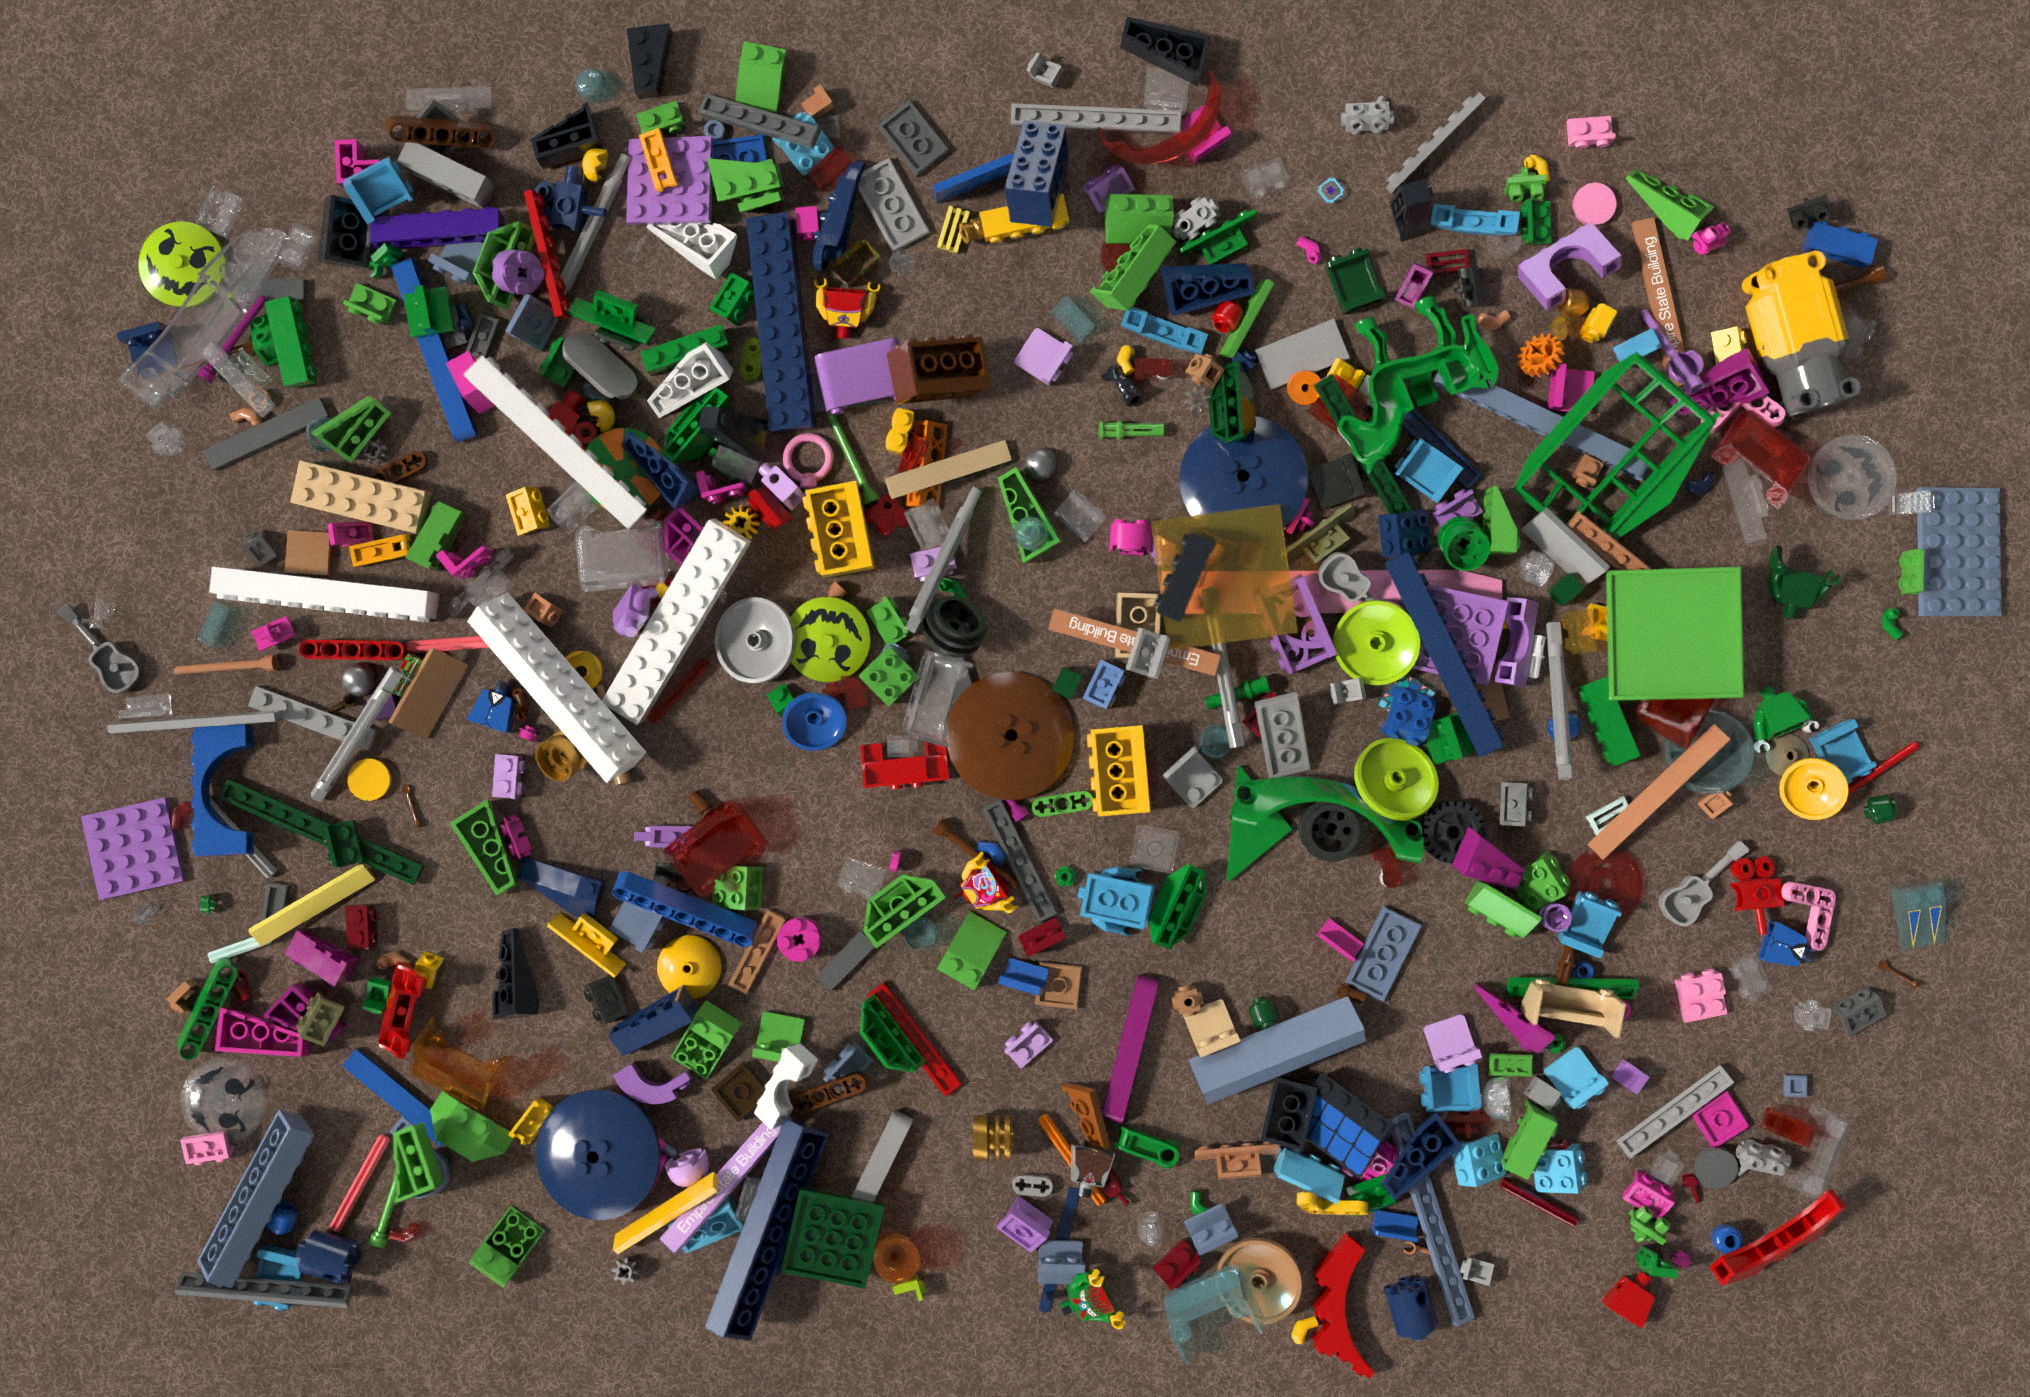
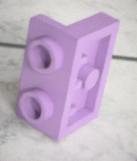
[910,547,957,582]
[492,754,525,799]
[1004,1021,1053,1068]

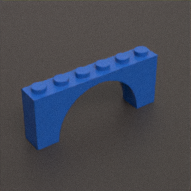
[191,724,254,857]

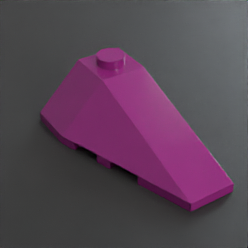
[1669,348,1770,416]
[1473,983,1556,1053]

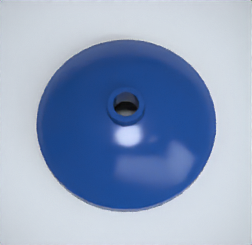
[782,692,847,751]

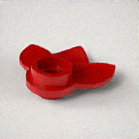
[866,494,908,536]

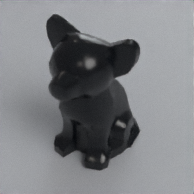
[1101,364,1145,407]

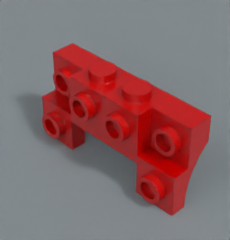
[860,737,950,790]
[377,961,427,1059]

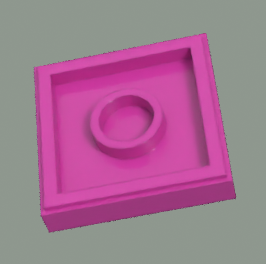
[1691,1089,1750,1148]

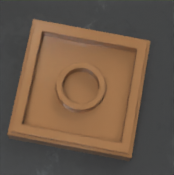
[285,530,332,576]
[1035,962,1082,1009]

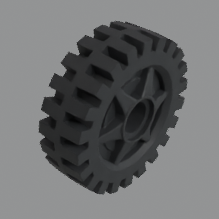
[1421,800,1486,864]

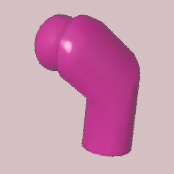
[1296,235,1321,264]

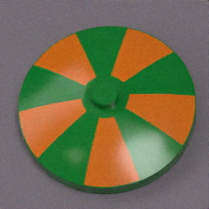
[585,428,662,510]

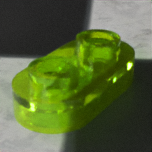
[739,338,762,381]

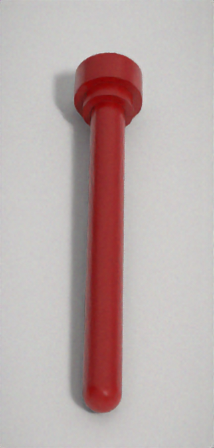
[1845,742,1919,803]

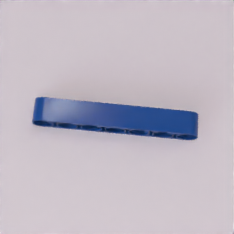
[612,871,758,947]

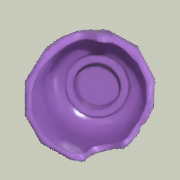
[1667,350,1704,384]

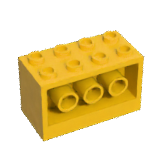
[802,481,875,578]
[1087,725,1150,816]

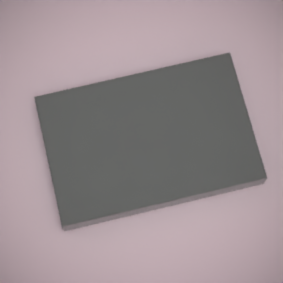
[877,100,950,177]

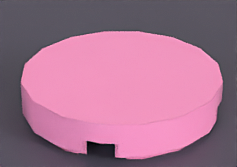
[1572,182,1617,226]

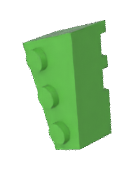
[707,158,784,202]
[1501,1099,1558,1180]

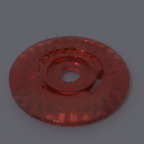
[1568,849,1643,920]

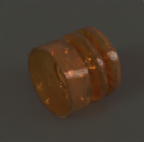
[872,1231,920,1284]

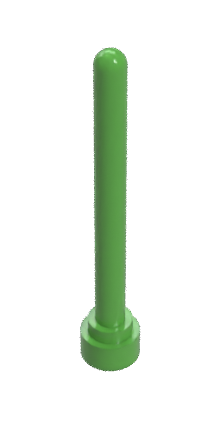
[827,412,879,506]
[369,1173,396,1248]

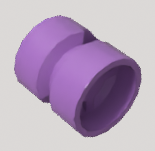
[1537,902,1572,932]

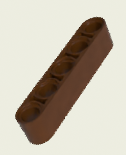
[385,115,496,148]

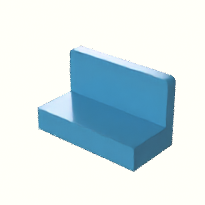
[1613,328,1663,362]

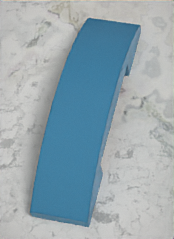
[1430,204,1520,235]
[1121,307,1208,355]

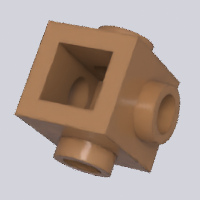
[1185,354,1225,388]
[1171,984,1203,1017]

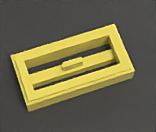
[937,205,970,254]

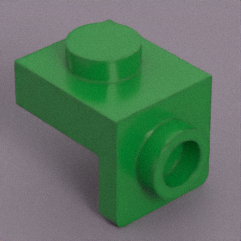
[1409,372,1438,407]
[766,683,794,718]
[362,977,392,1014]

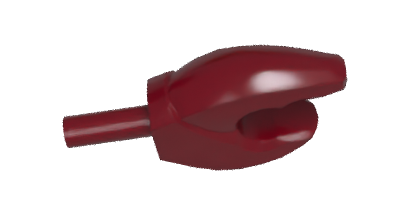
[1098,1169,1130,1206]

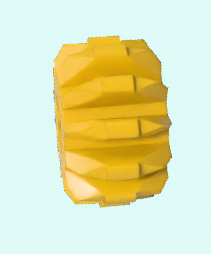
[723,505,760,540]

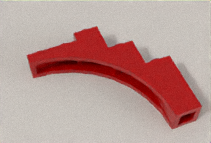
[1709,1189,1847,1286]
[1312,1232,1375,1379]

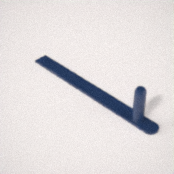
[1039,1187,1080,1313]

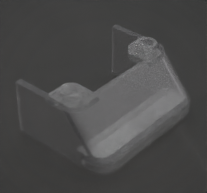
[902,650,973,748]

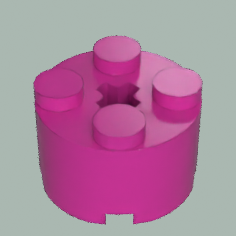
[1109,519,1153,555]
[777,917,822,962]

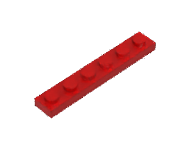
[524,189,570,320]

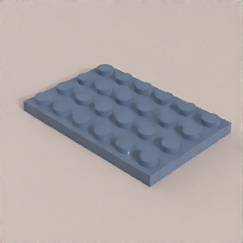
[1917,487,2002,616]

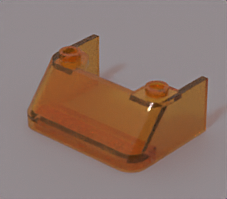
[409,1017,508,1110]

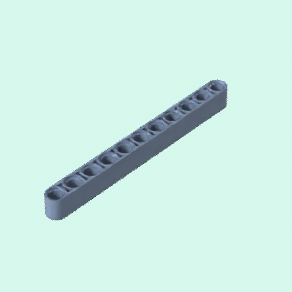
[1433,372,1653,481]

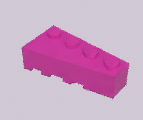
[215,1007,311,1057]

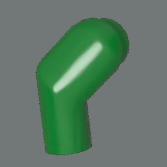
[938,578,968,599]

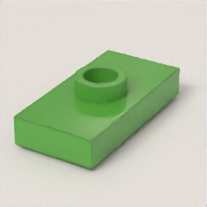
[1488,1053,1533,1077]

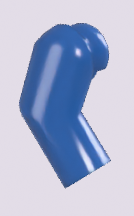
[978,841,1006,866]

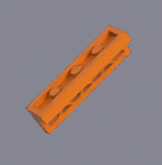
[906,420,948,509]

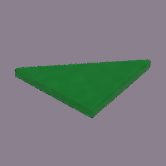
[1226,766,1292,881]

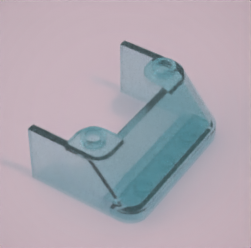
[1163,1265,1266,1365]

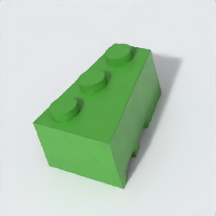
[310,396,391,463]
[405,501,466,572]
[393,1122,445,1203]

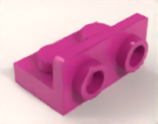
[1622,1170,1675,1219]

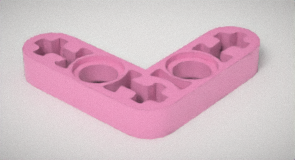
[1701,395,1785,433]
[1782,882,1836,951]

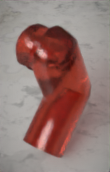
[171,801,194,829]
[389,1223,421,1243]

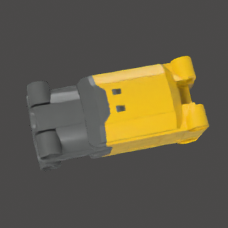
[1742,251,1861,418]

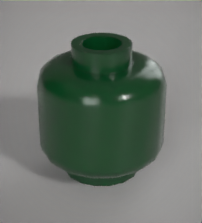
[1863,794,1898,825]
[1249,996,1280,1030]

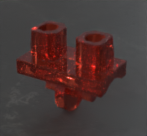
[1444,1108,1487,1139]

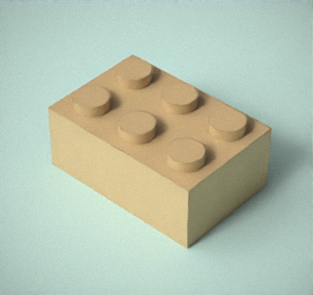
[1114,593,1160,659]

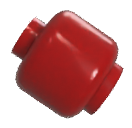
[1212,300,1244,333]

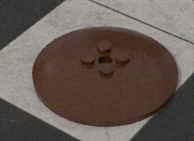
[946,672,1074,800]

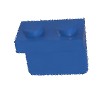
[1380,687,1437,746]

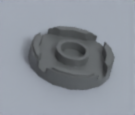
[1693,1146,1738,1189]

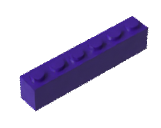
[371,207,504,250]

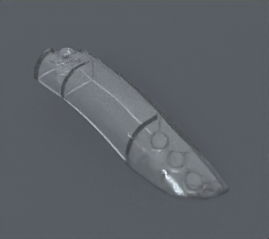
[118,228,289,410]

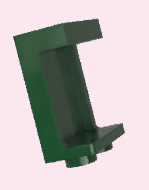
[1325,248,1386,315]

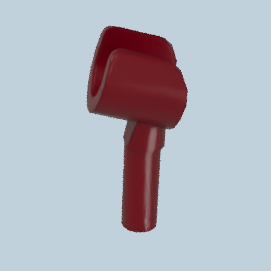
[1682,1174,1701,1203]

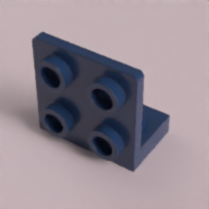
[117,321,179,378]

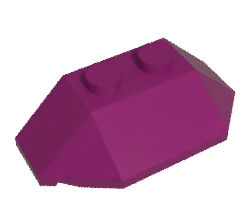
[664,506,741,576]

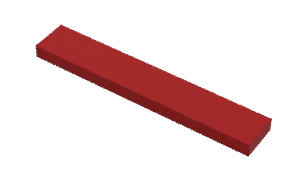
[867,982,962,1097]

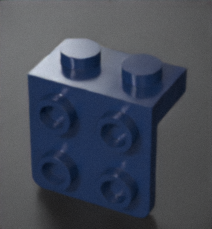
[1378,509,1431,557]

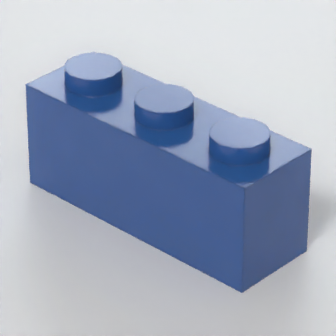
[1802,221,1878,268]

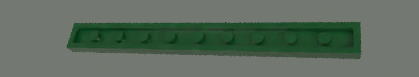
[218,778,424,885]

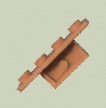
[1194,1142,1281,1180]

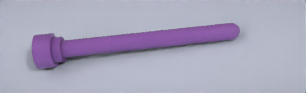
[1640,309,1704,394]

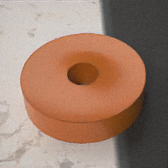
[1287,370,1321,405]

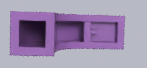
[613,1062,693,1104]

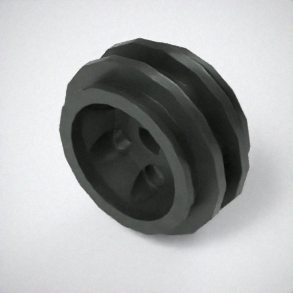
[922,596,987,658]
[1298,801,1365,862]

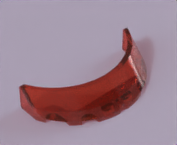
[1096,71,1221,164]

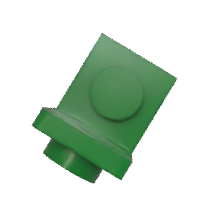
[250,314,278,366]

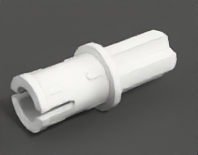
[1528,635,1546,678]

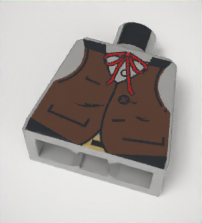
[1071,1144,1115,1198]

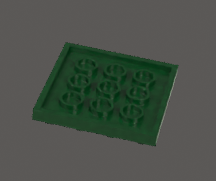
[781,1187,885,1289]

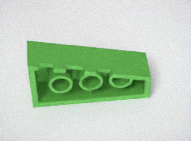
[1089,224,1176,311]
[998,467,1062,563]
[450,800,518,896]

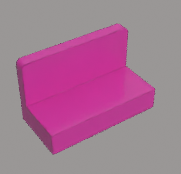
[1316,918,1364,963]

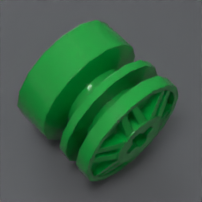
[1438,516,1490,571]

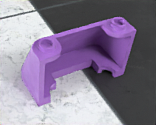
[815,338,900,415]

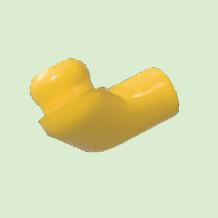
[1524,155,1550,181]
[1117,345,1135,376]

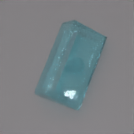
[1051,295,1095,343]
[197,600,235,648]

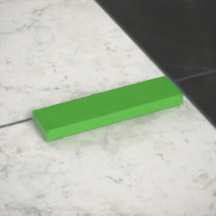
[1219,279,1274,358]

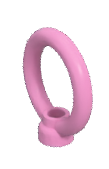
[783,433,834,489]

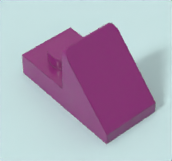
[1394,262,1434,309]

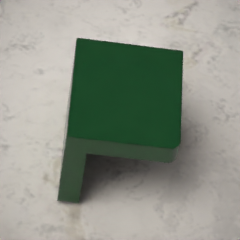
[1546,573,1584,606]
[1052,667,1082,700]

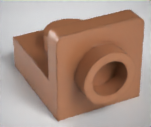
[1572,454,1604,488]
[524,593,563,628]
[1698,783,1733,819]
[166,978,198,1014]

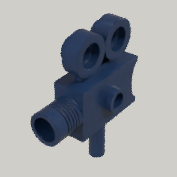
[535,166,607,233]

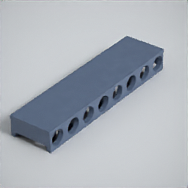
[1189,996,1366,1104]

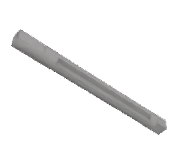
[560,153,631,296]
[905,487,982,633]
[1201,587,1245,748]
[1546,622,1572,780]
[311,666,404,802]

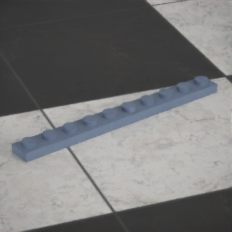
[1389,1113,1475,1326]

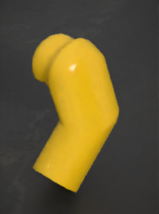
[1292,1316,1318,1344]

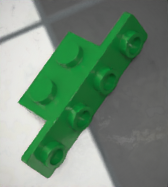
[1179,209,1257,265]
[568,289,655,344]

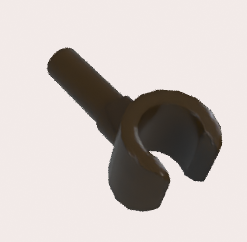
[328,694,357,713]

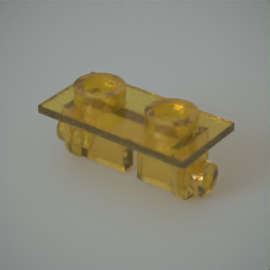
[1548,315,1572,341]

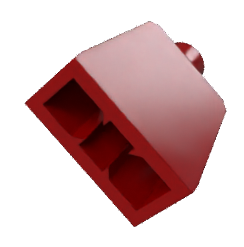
[1601,1271,1655,1329]

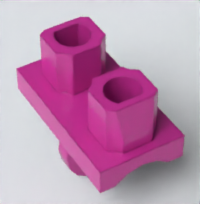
[1691,222,1731,255]
[1283,498,1314,535]
[251,616,297,651]

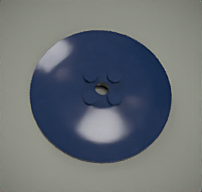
[1179,417,1308,542]
[536,1089,661,1220]

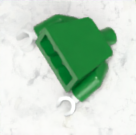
[1754,686,1819,753]

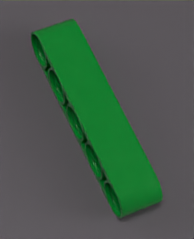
[177,957,238,1060]

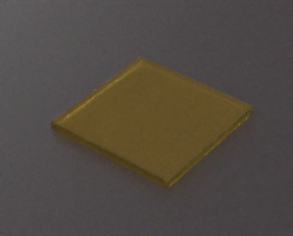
[1151,504,1298,650]

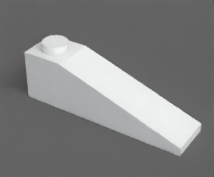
[647,223,737,279]
[647,342,733,418]

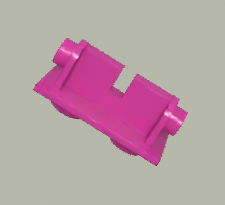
[499,814,532,860]

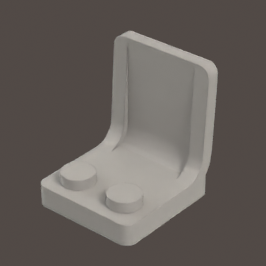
[1162,746,1222,808]

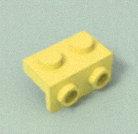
[1711,327,1747,365]

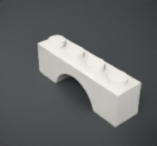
[754,1043,818,1130]

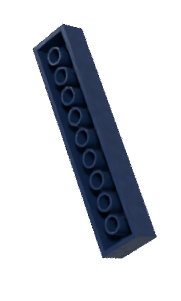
[746,212,817,434]
[705,1119,830,1341]

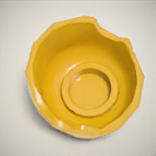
[582,148,608,182]
[588,400,615,433]

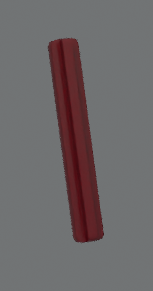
[1499,1178,1579,1227]

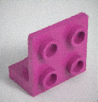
[1174,104,1232,163]
[1547,363,1595,414]
[695,470,749,504]
[436,545,495,579]
[1336,1141,1398,1183]

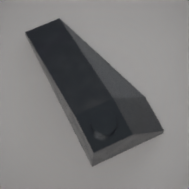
[492,928,539,1020]

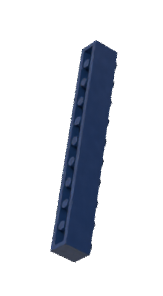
[1384,551,1505,757]

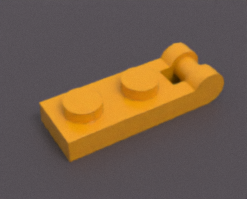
[639,128,678,193]
[349,534,411,568]

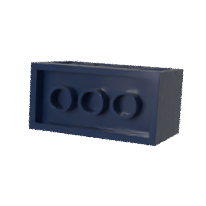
[1005,120,1069,227]

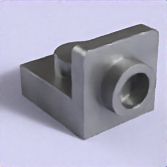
[243,530,277,567]

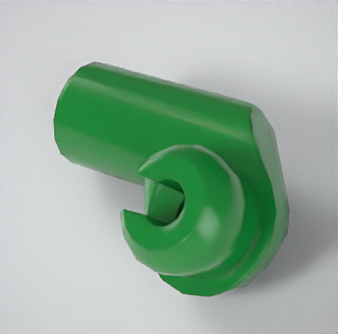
[1882,607,1903,640]
[1190,1190,1210,1215]

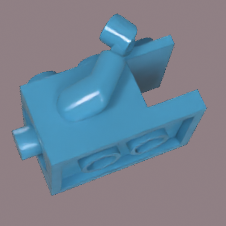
[1078,866,1155,936]

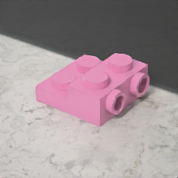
[1675,969,1727,1023]

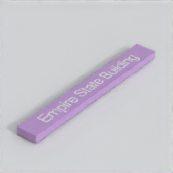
[660,1116,794,1255]

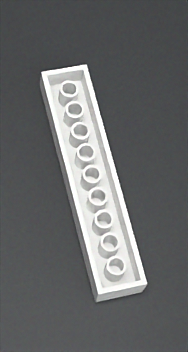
[463,356,647,530]
[602,519,752,725]
[209,567,439,623]
[467,592,646,783]

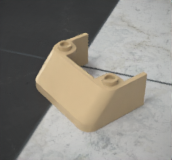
[1520,978,1626,1038]

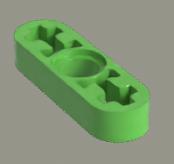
[1032,791,1093,817]

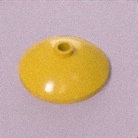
[1779,758,1848,820]
[657,935,722,999]

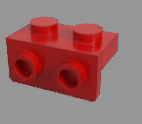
[748,486,791,531]

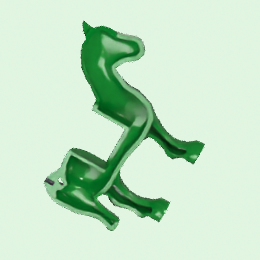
[1337,296,1499,474]

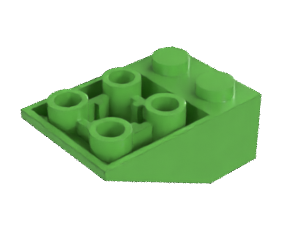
[671,1000,742,1080]
[469,1206,545,1288]

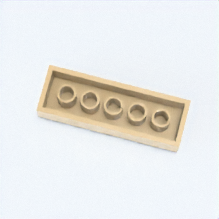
[290,461,432,533]

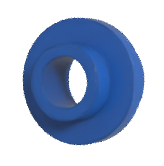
[1572,960,1594,979]

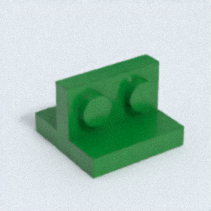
[403,285,455,338]
[1425,712,1475,765]

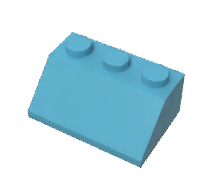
[1273,1146,1345,1204]
[668,1193,744,1253]

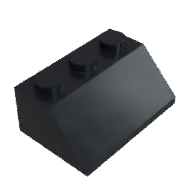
[318,195,371,268]
[1260,1075,1318,1152]

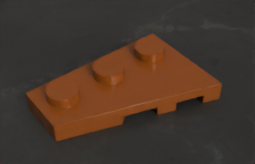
[1061,1083,1110,1151]

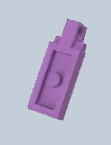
[634,826,694,848]

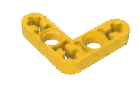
[1297,1193,1368,1215]

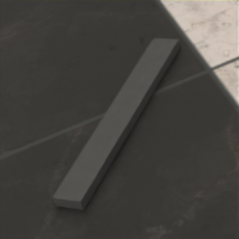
[174,1272,354,1308]

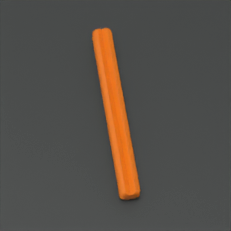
[1038,1114,1107,1206]

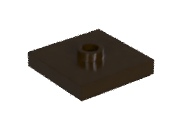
[711,1061,766,1122]

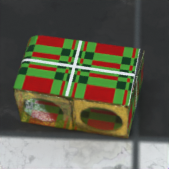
[833,240,879,287]
[392,651,423,697]

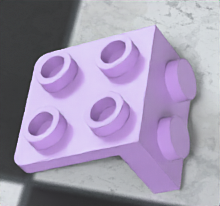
[1015,328,1073,386]
[1423,1014,1482,1073]

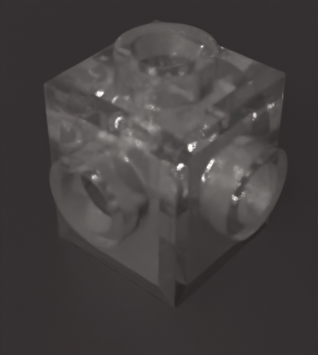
[146,421,186,457]
[1518,550,1555,588]
[1794,999,1832,1032]

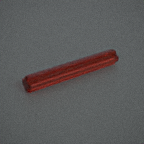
[646,658,712,725]

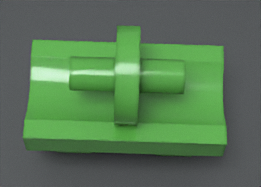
[1504,167,1547,202]
[1629,1205,1670,1245]

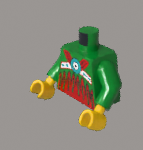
[1060,1268,1126,1329]

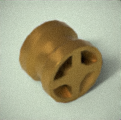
[959,218,984,244]

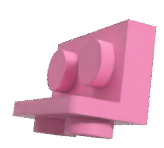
[1567,116,1616,149]
[181,1131,235,1165]

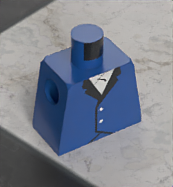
[467,680,516,733]
[1757,920,1815,967]

